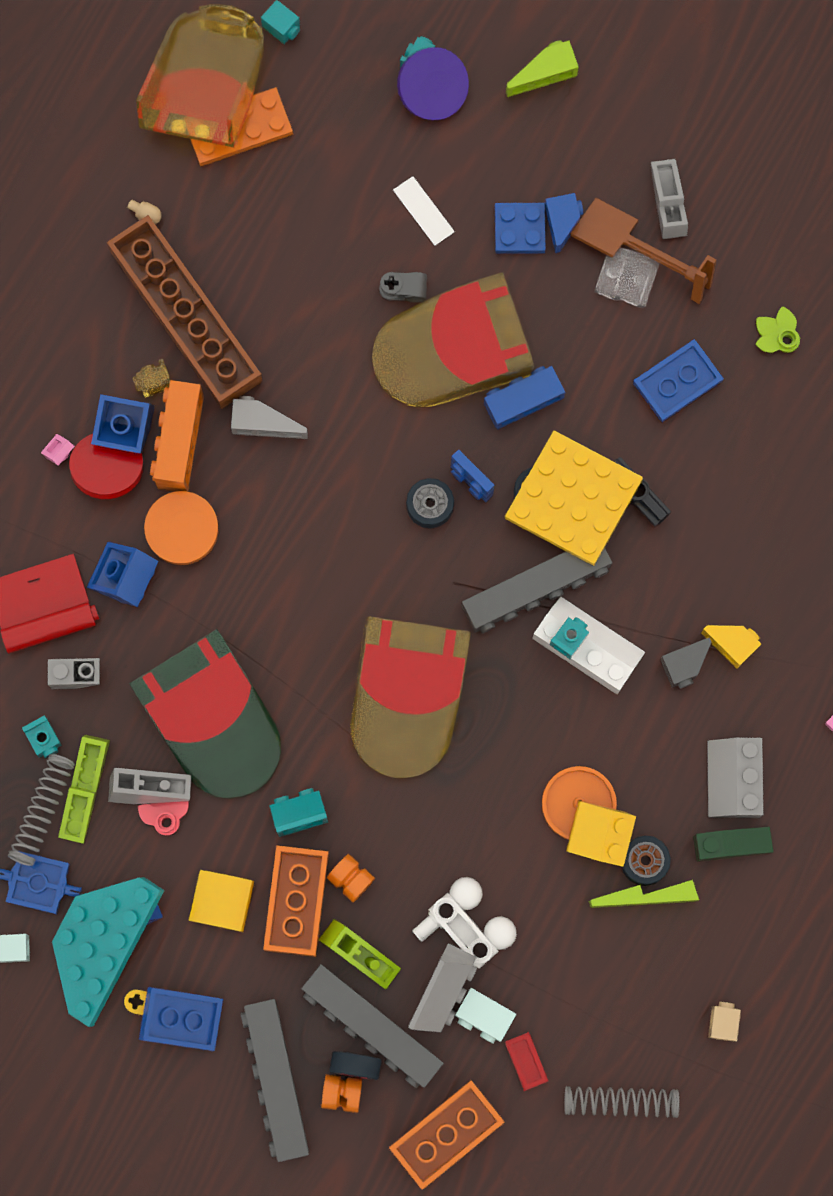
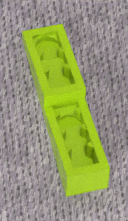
[58,735,110,843]
[589,880,699,908]

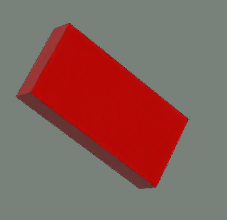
[505,1032,548,1091]

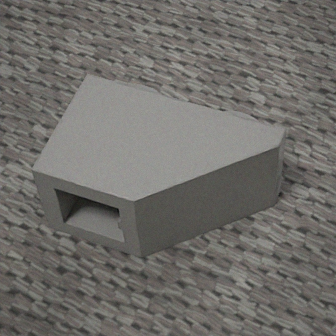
[48,658,100,689]

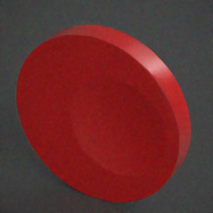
[69,434,143,499]

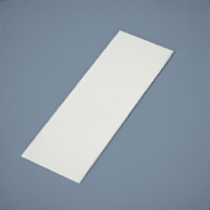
[393,176,455,245]

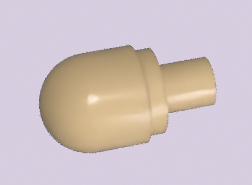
[127,200,161,224]

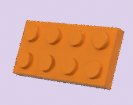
[184,87,293,167]

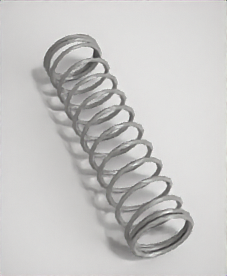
[8,754,75,866]
[564,1086,679,1118]

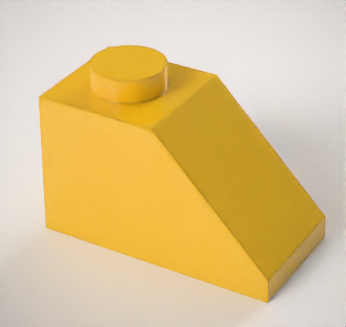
[701,625,761,669]

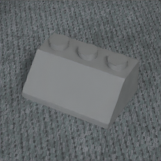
[707,738,763,818]
[408,943,478,1032]

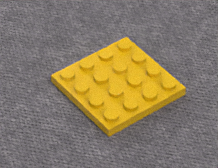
[505,431,643,566]

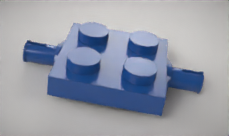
[0,851,82,914]

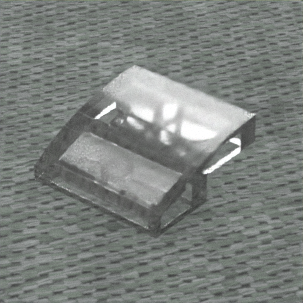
[594,248,660,308]

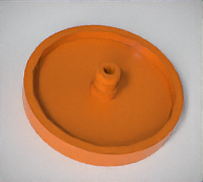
[144,491,219,565]
[542,766,617,840]

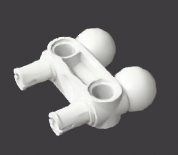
[412,877,517,968]

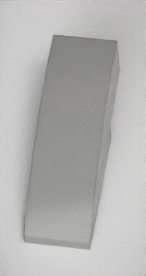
[651,159,688,239]

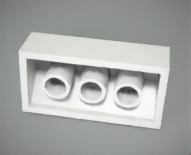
[532,596,645,694]

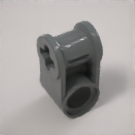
[379,272,427,302]

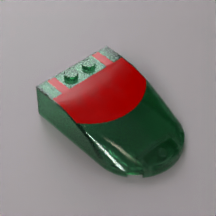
[129,629,281,799]

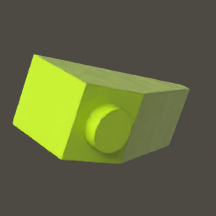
[506,41,578,97]
[319,919,401,989]

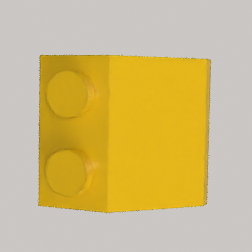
[566,801,636,867]

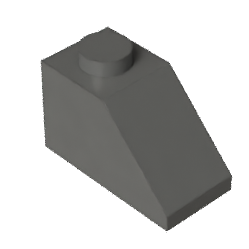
[660,637,711,689]

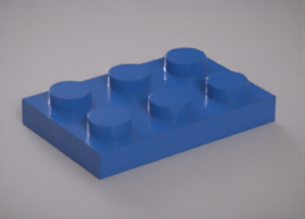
[633,339,724,422]
[139,987,223,1051]

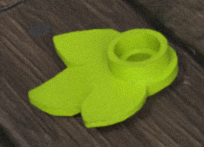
[756,307,800,353]

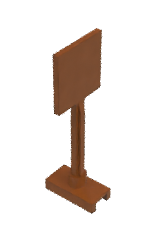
[570,198,716,304]

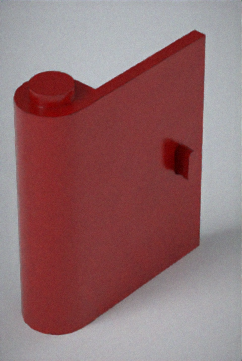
[0,554,100,654]

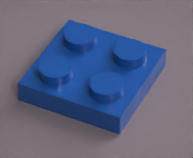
[495,203,545,254]
[451,450,495,503]

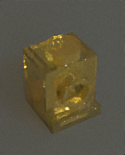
[133,359,170,397]

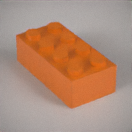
[150,380,204,492]
[263,845,329,957]
[389,1080,504,1190]

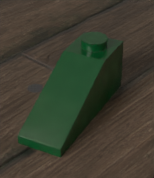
[693,827,773,862]

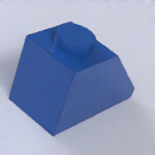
[545,193,583,253]

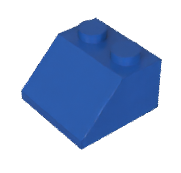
[91,394,155,454]
[87,542,158,607]

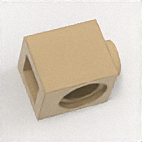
[708,1002,741,1042]

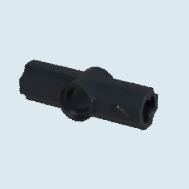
[613,457,671,527]

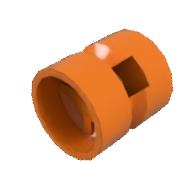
[326,854,375,903]
[321,1074,362,1113]

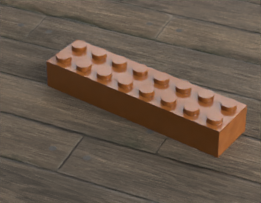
[107,215,263,409]

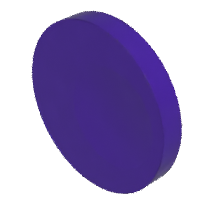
[397,47,469,120]

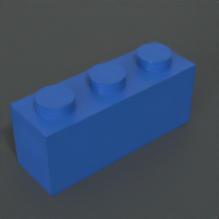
[484,366,565,430]

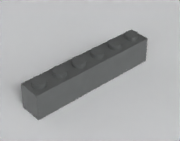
[461,548,612,633]
[301,965,443,1089]
[241,999,310,1162]

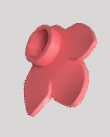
[138,801,189,836]

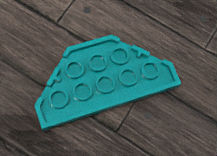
[52,877,165,1027]

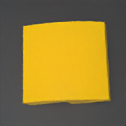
[189,870,254,932]

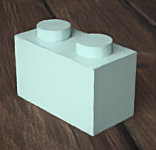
[455,988,516,1044]

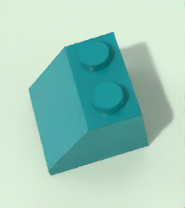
[269,788,328,837]

